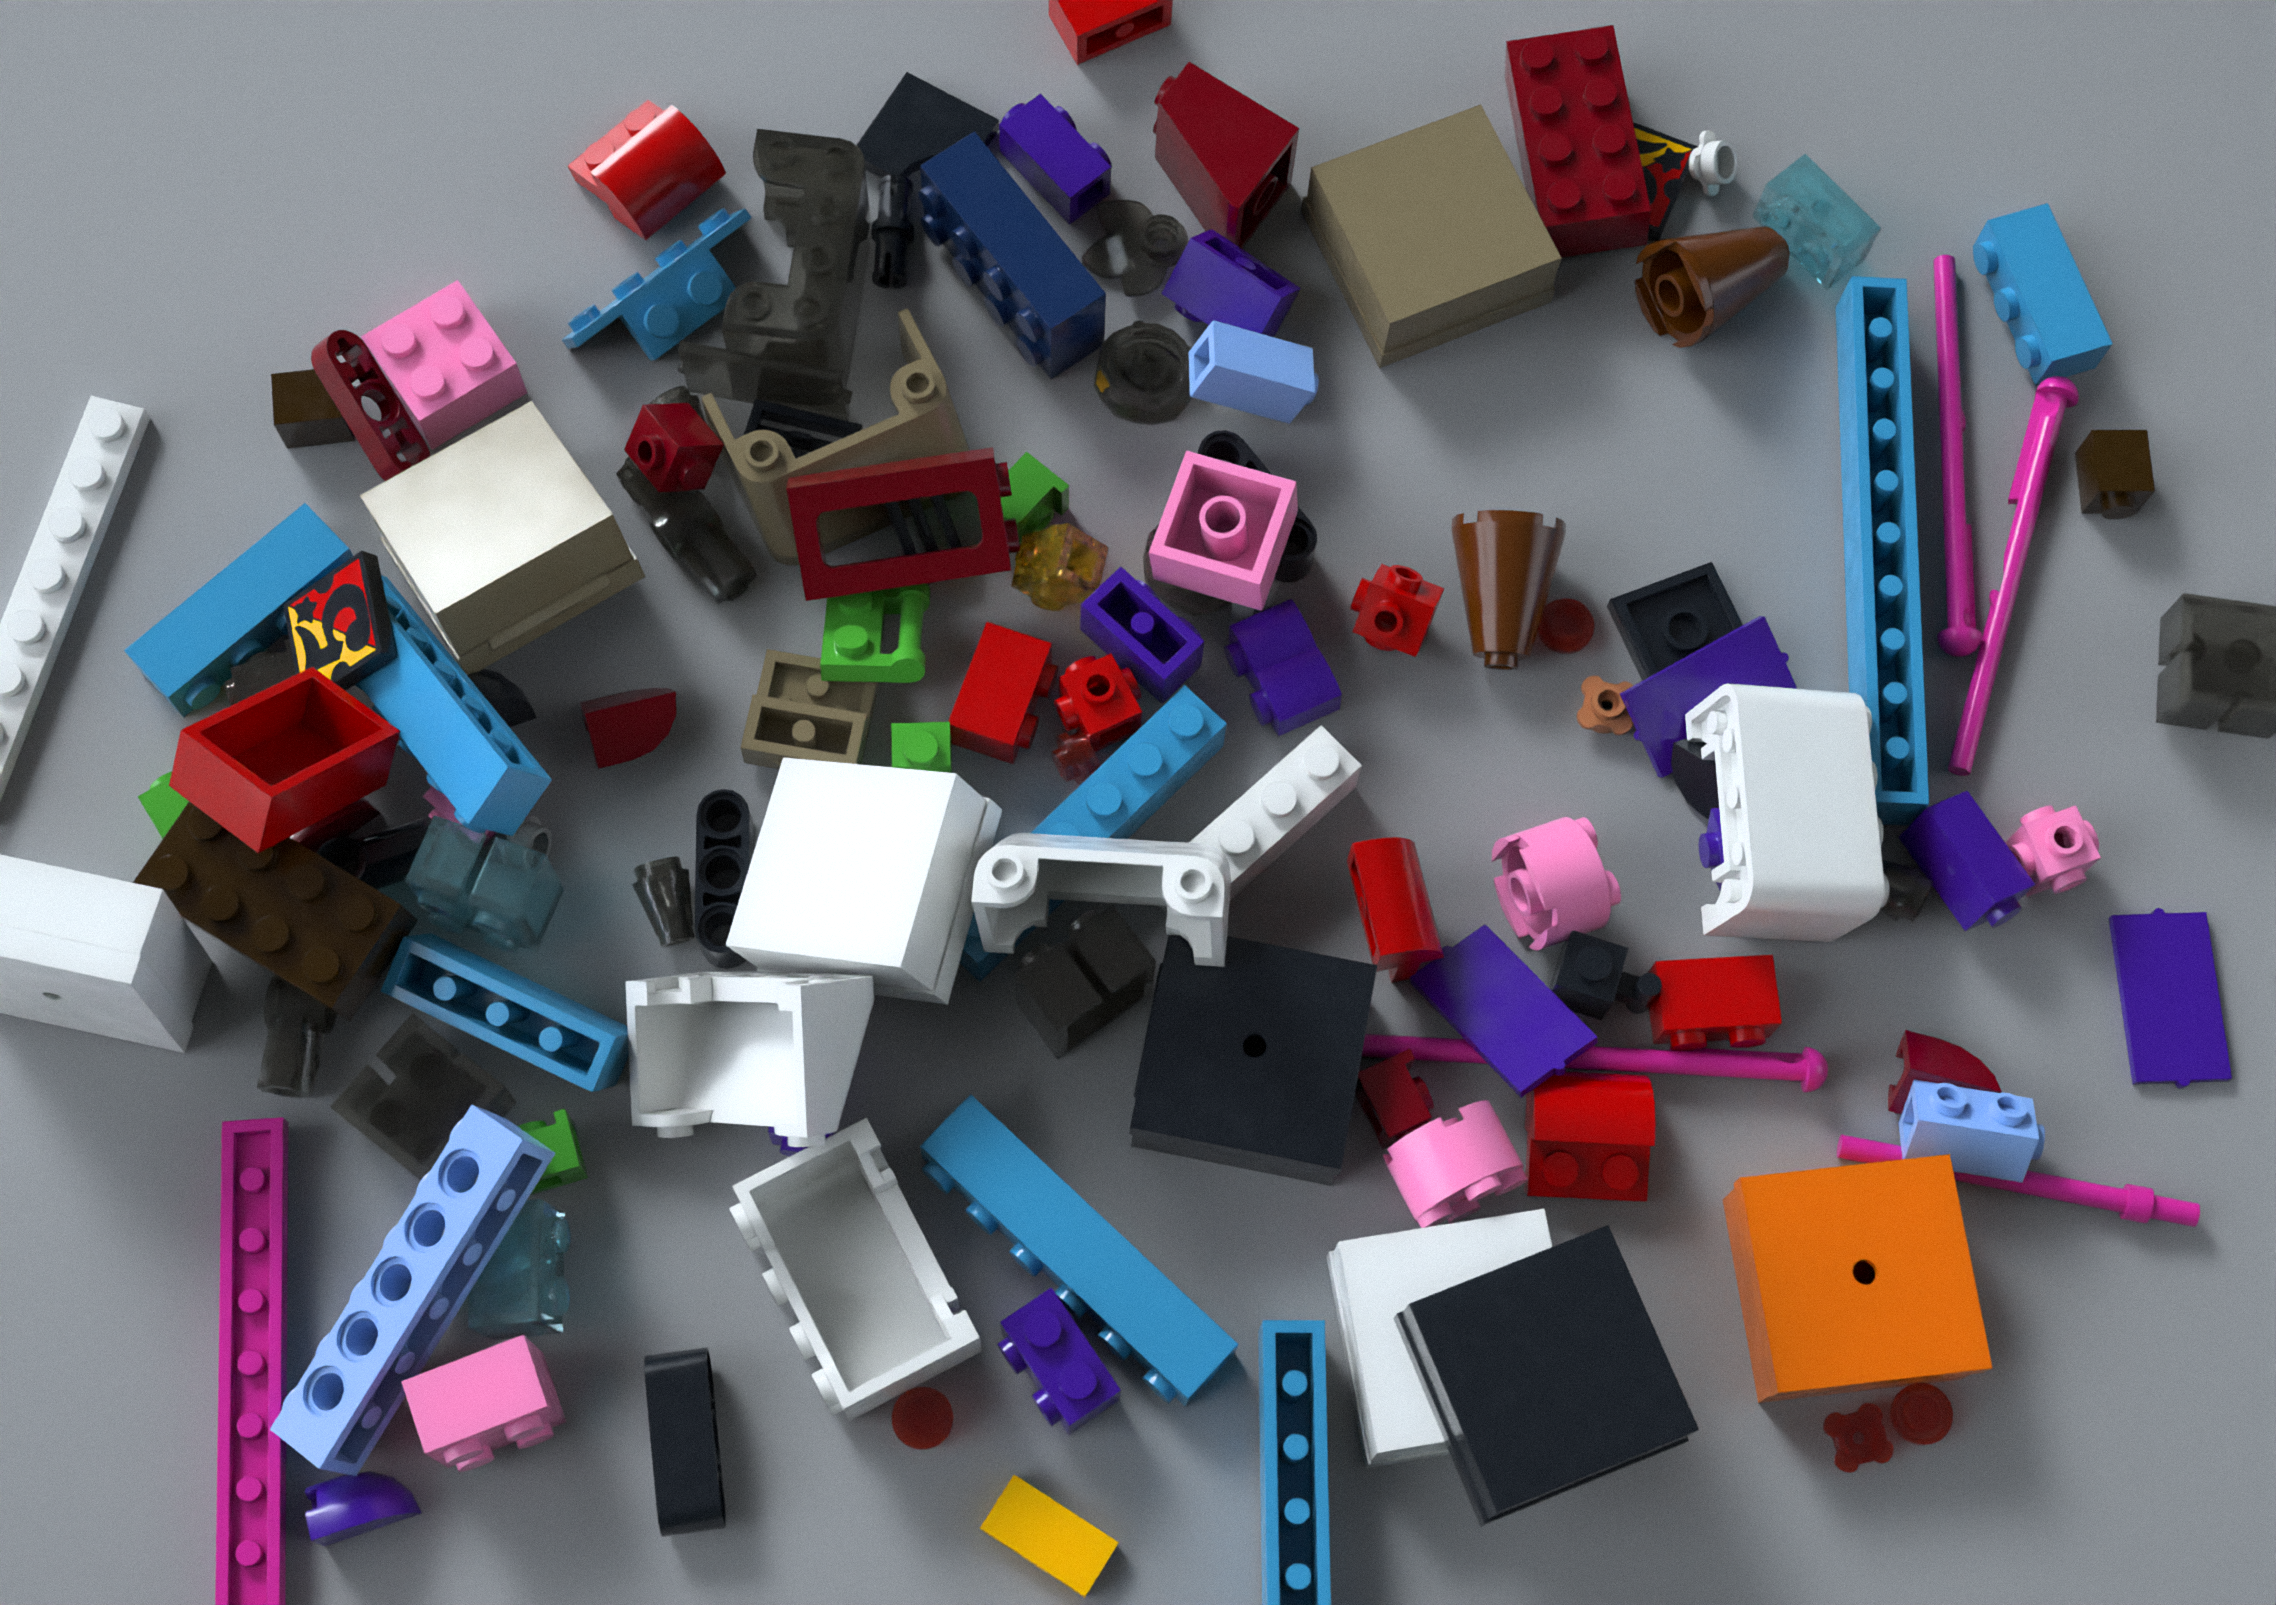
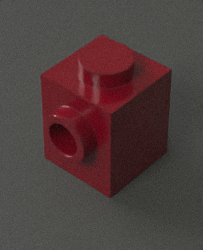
[624,403,724,493]

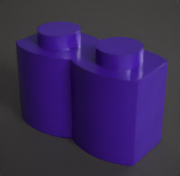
[1224,599,1342,737]

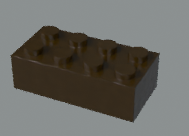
[133,802,418,1022]

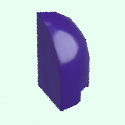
[305,1471,422,1546]

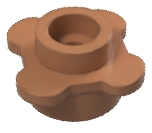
[1576,676,1634,736]

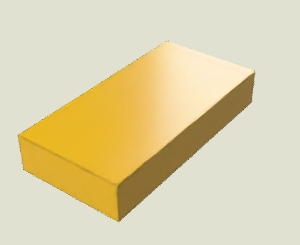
[980,1475,1119,1598]

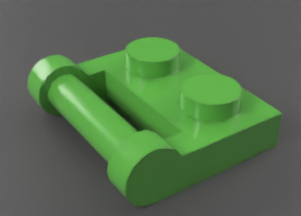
[820,583,931,683]

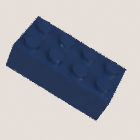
[918,131,1106,379]

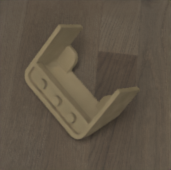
[701,308,970,566]

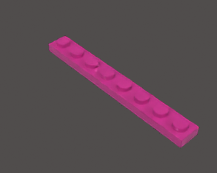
[215,1117,289,1605]

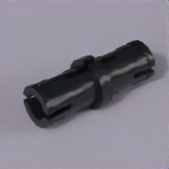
[871,175,914,289]

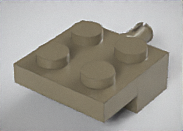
[740,649,880,770]

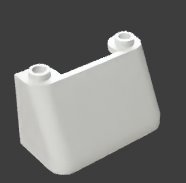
[971,833,1231,967]
[625,971,874,1147]

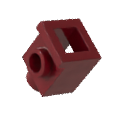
[1355,1048,1434,1150]

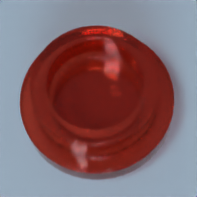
[1538,598,1595,654]
[1051,731,1100,786]
[1890,1383,1953,1446]
[891,1387,954,1450]

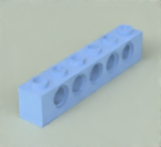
[270,1105,556,1476]

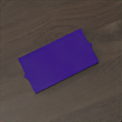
[1620,616,1797,778]
[2108,908,2232,1089]
[1410,924,1598,1098]

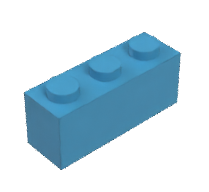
[1973,203,2113,386]

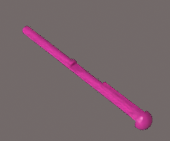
[1933,255,1982,657]
[1948,376,2079,776]
[1361,1034,1828,1093]

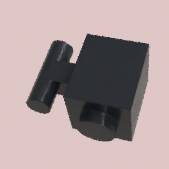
[1549,931,1662,1020]

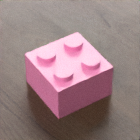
[361,280,527,450]
[1149,451,1298,611]
[401,1334,566,1472]

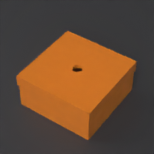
[1722,1154,1993,1403]

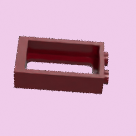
[786,447,1021,601]

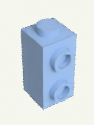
[1188,320,1319,424]
[1898,1079,2045,1183]

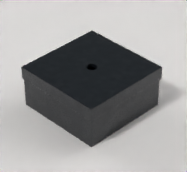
[1129,935,1377,1186]
[1393,1225,1699,1527]

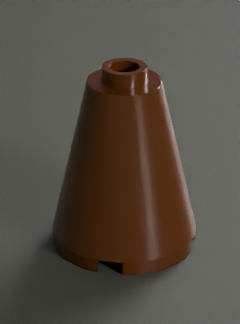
[1634,226,1790,348]
[1451,510,1566,670]

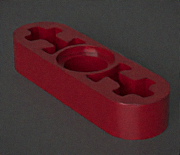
[311,330,431,481]

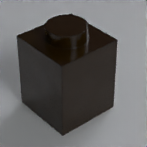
[271,369,357,449]
[2075,430,2155,519]

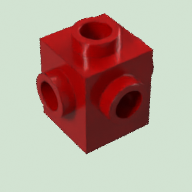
[1350,564,1445,657]
[1054,653,1142,755]

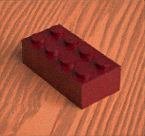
[1505,25,1651,258]

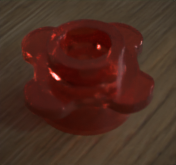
[1823,1403,1894,1473]

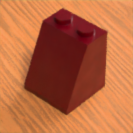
[1153,62,1299,249]

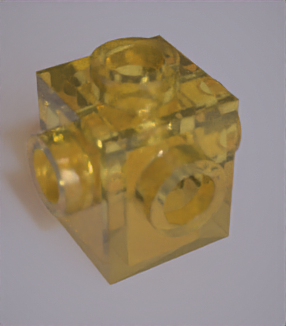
[1011,523,1109,611]

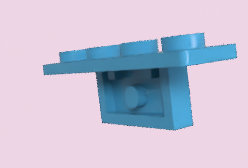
[562,208,752,361]

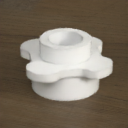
[1689,130,1737,196]

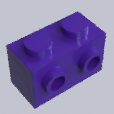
[1161,229,1301,337]
[1080,566,1204,704]
[997,1287,1121,1435]

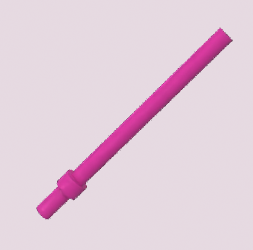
[1836,1134,2200,1227]

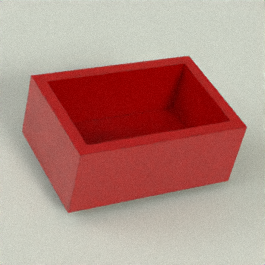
[169,667,400,854]

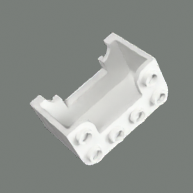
[1685,683,1889,942]
[729,1118,982,1421]

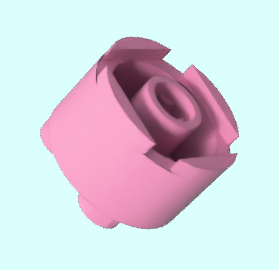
[1492,817,1621,951]
[1382,1100,1528,1228]

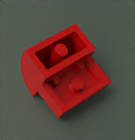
[567,100,726,240]
[1347,837,1444,983]
[1524,1071,1656,1202]

